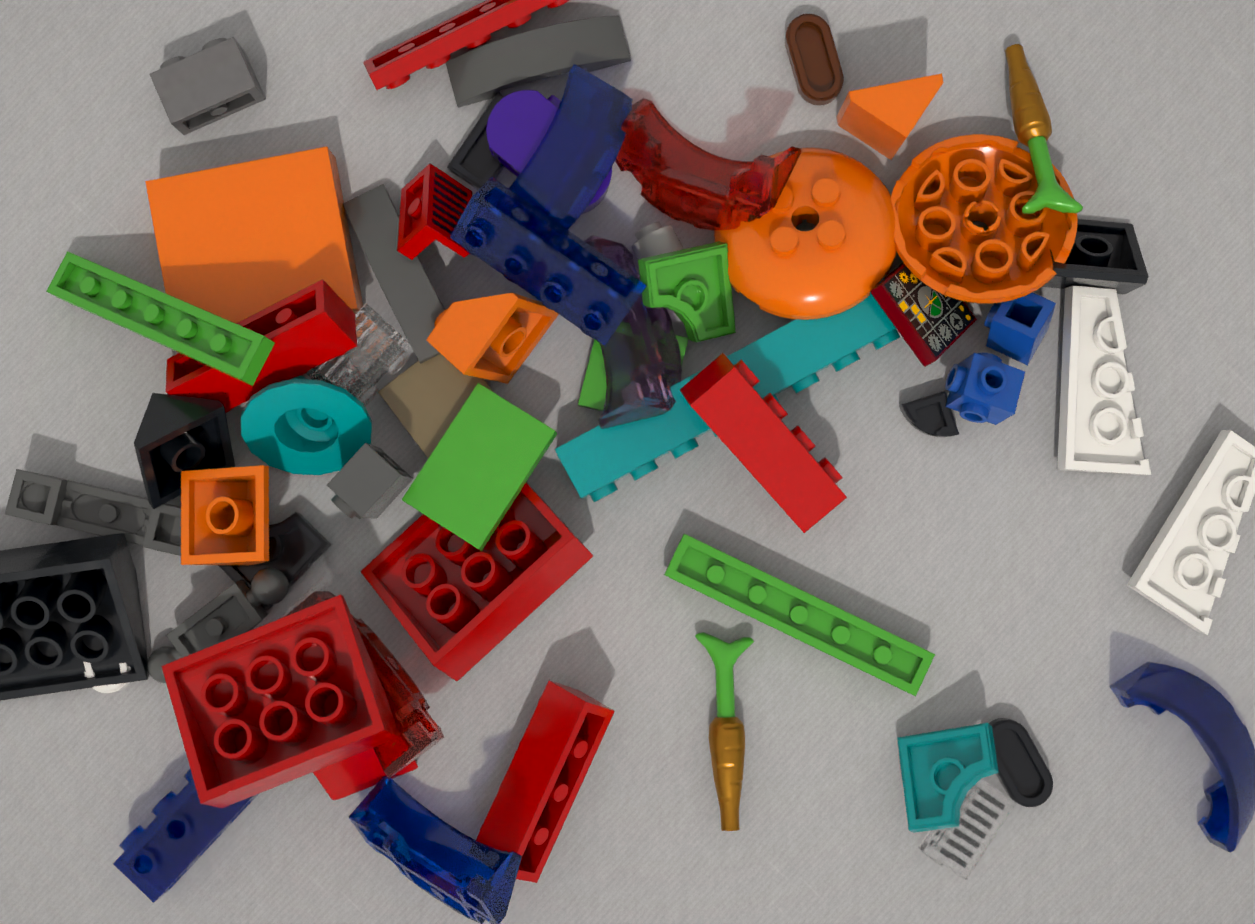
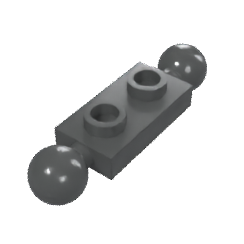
[147,568,289,683]

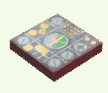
[870,262,977,367]

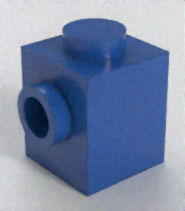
[984,292,1056,366]

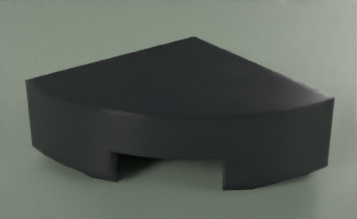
[899,391,959,437]

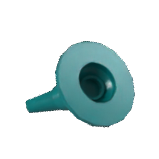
[241,375,372,475]

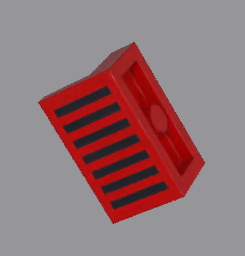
[397,163,472,260]

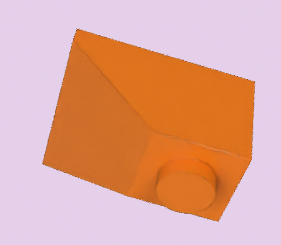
[426,293,561,384]

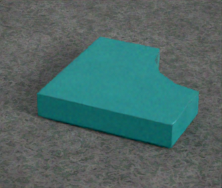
[897,723,999,833]

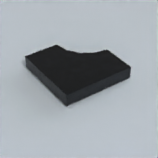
[218,512,332,611]

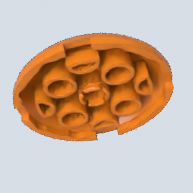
[891,134,1078,304]
[714,147,897,320]

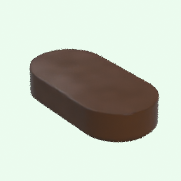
[785,14,844,105]

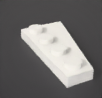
[1057,285,1151,475]
[1127,430,1255,635]

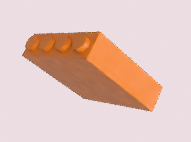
[145,146,365,324]

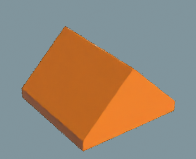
[836,73,944,160]
[181,465,269,565]

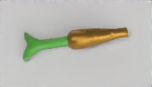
[1005,44,1083,214]
[695,632,754,831]

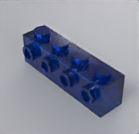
[450,177,647,346]
[113,769,260,903]

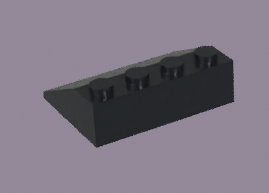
[0,533,150,701]

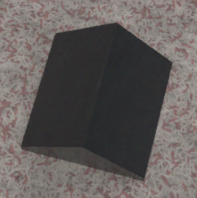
[1042,219,1149,294]
[134,393,235,509]

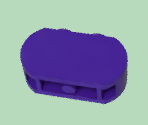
[486,90,612,216]

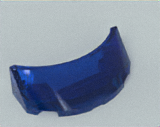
[478,64,633,258]
[1109,662,1255,852]
[349,776,522,924]

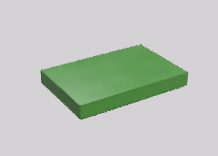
[402,383,557,551]

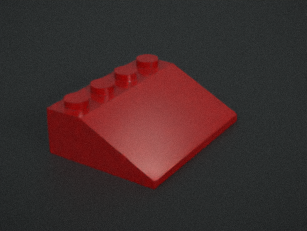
[360,482,593,681]
[161,594,400,808]

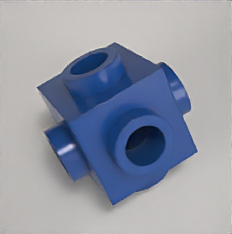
[945,352,1025,425]

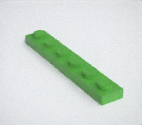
[46,251,275,386]
[664,534,935,697]

